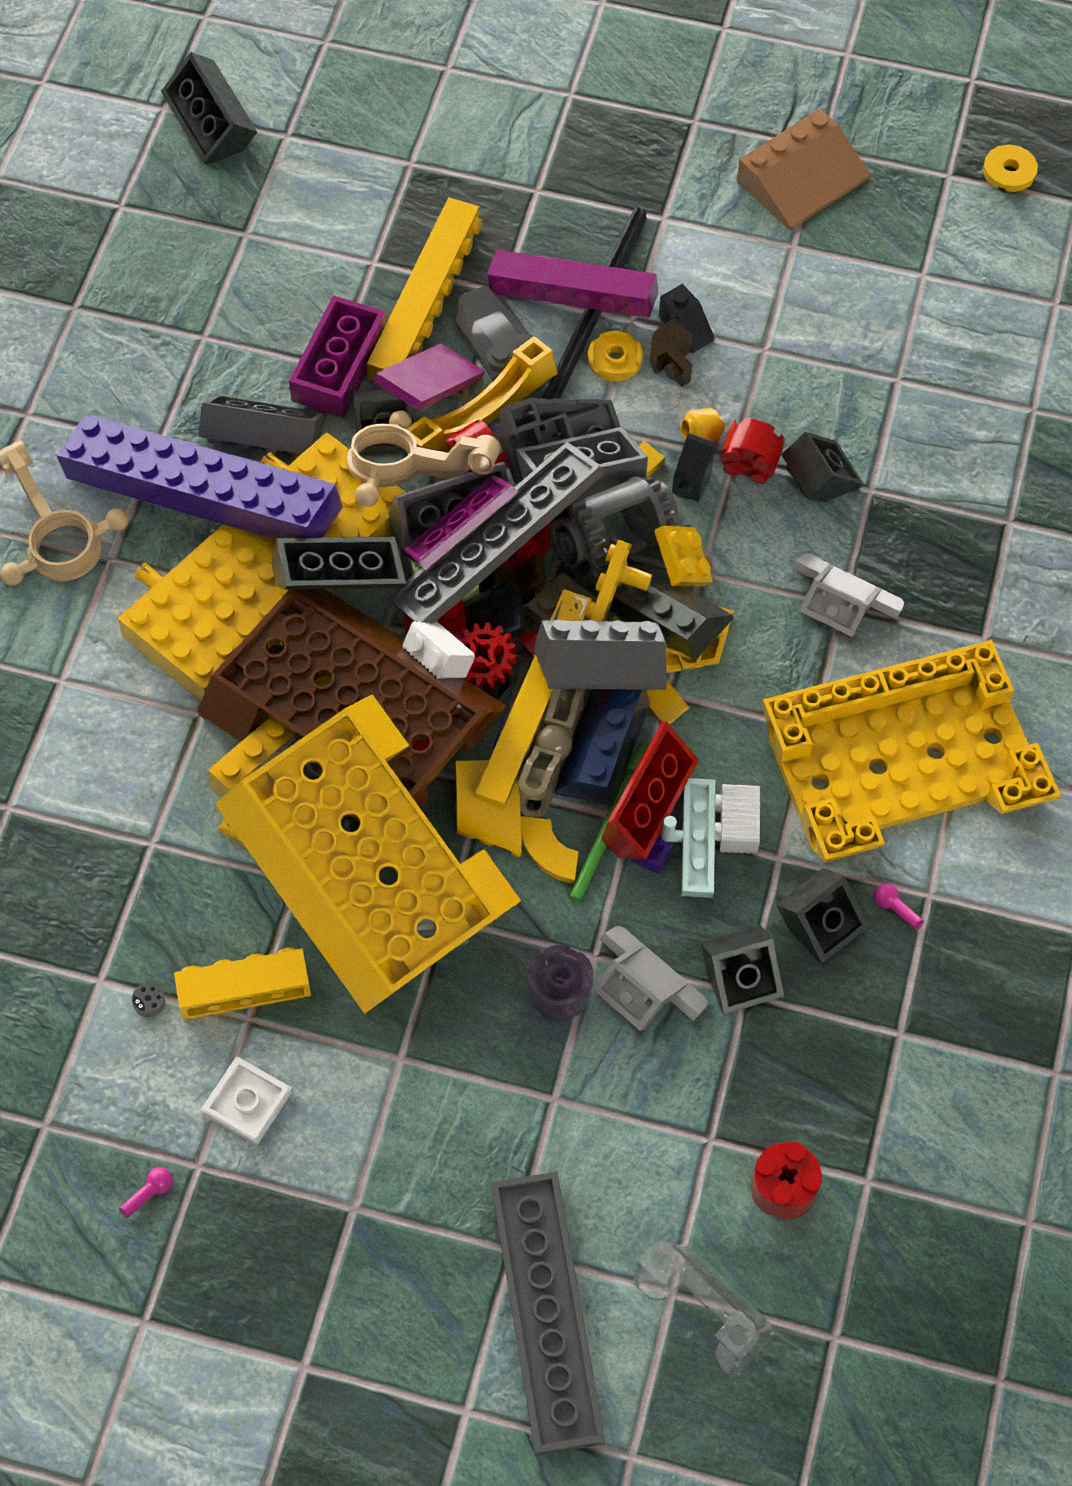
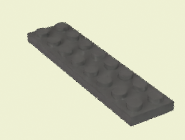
[388,442,605,624]
[491,1172,605,1456]

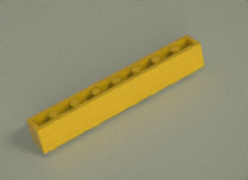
[367,197,482,383]

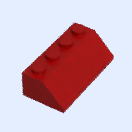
[602,721,699,860]

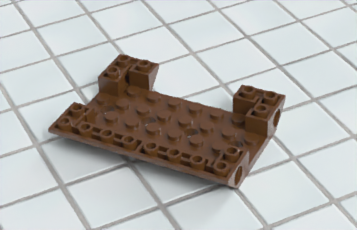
[197,589,506,825]

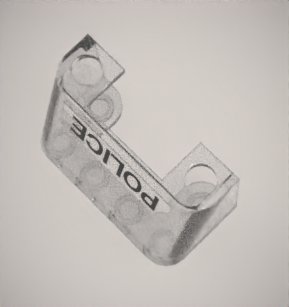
[633,1241,773,1380]

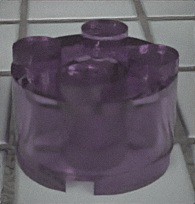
[528,945,593,1020]

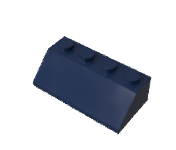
[554,689,650,806]

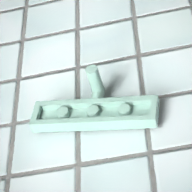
[661,778,715,898]

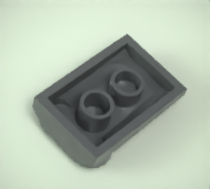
[455,285,534,381]

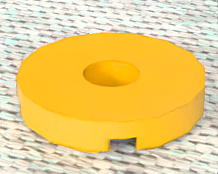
[983,145,1038,192]
[587,331,644,382]

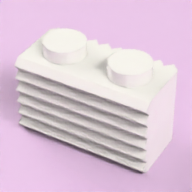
[403,621,475,679]
[715,784,760,854]

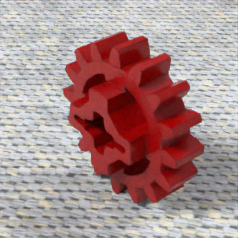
[456,622,518,690]

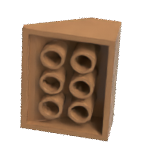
[737,108,871,230]

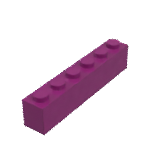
[487,250,659,318]

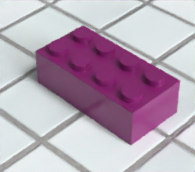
[289,295,386,418]

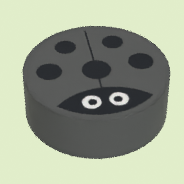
[132,983,166,1017]

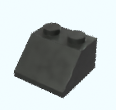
[354,389,413,453]
[781,432,864,502]
[776,868,869,963]
[701,925,784,1014]

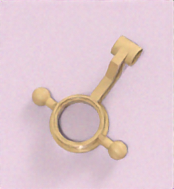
[347,411,501,507]
[0,440,129,586]

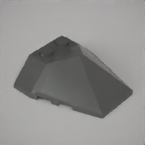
[499,398,621,486]

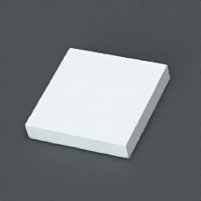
[200,1056,293,1145]

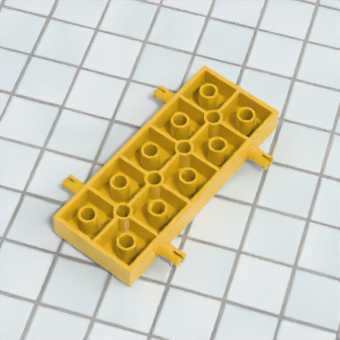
[117,432,406,701]

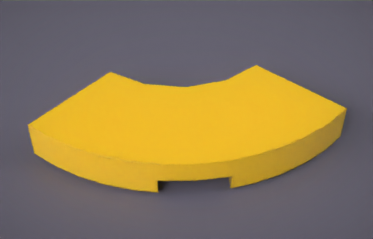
[521,816,579,884]

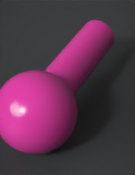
[874,884,924,930]
[119,1167,173,1218]

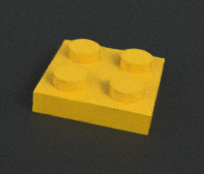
[654,526,713,586]

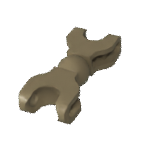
[519,689,586,819]

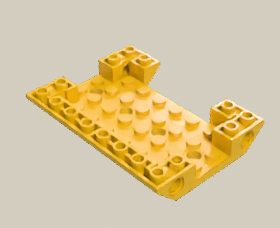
[762,640,1061,862]
[215,694,521,1014]

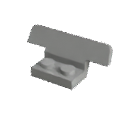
[792,554,904,637]
[593,926,708,1031]

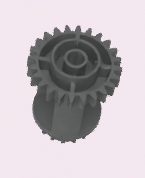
[550,476,678,587]

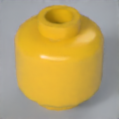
[680,408,725,443]

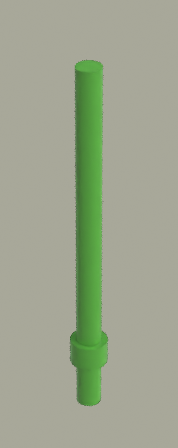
[569,740,650,903]

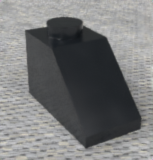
[658,283,715,354]
[672,433,716,502]

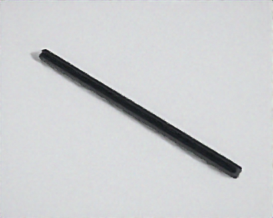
[542,207,647,399]

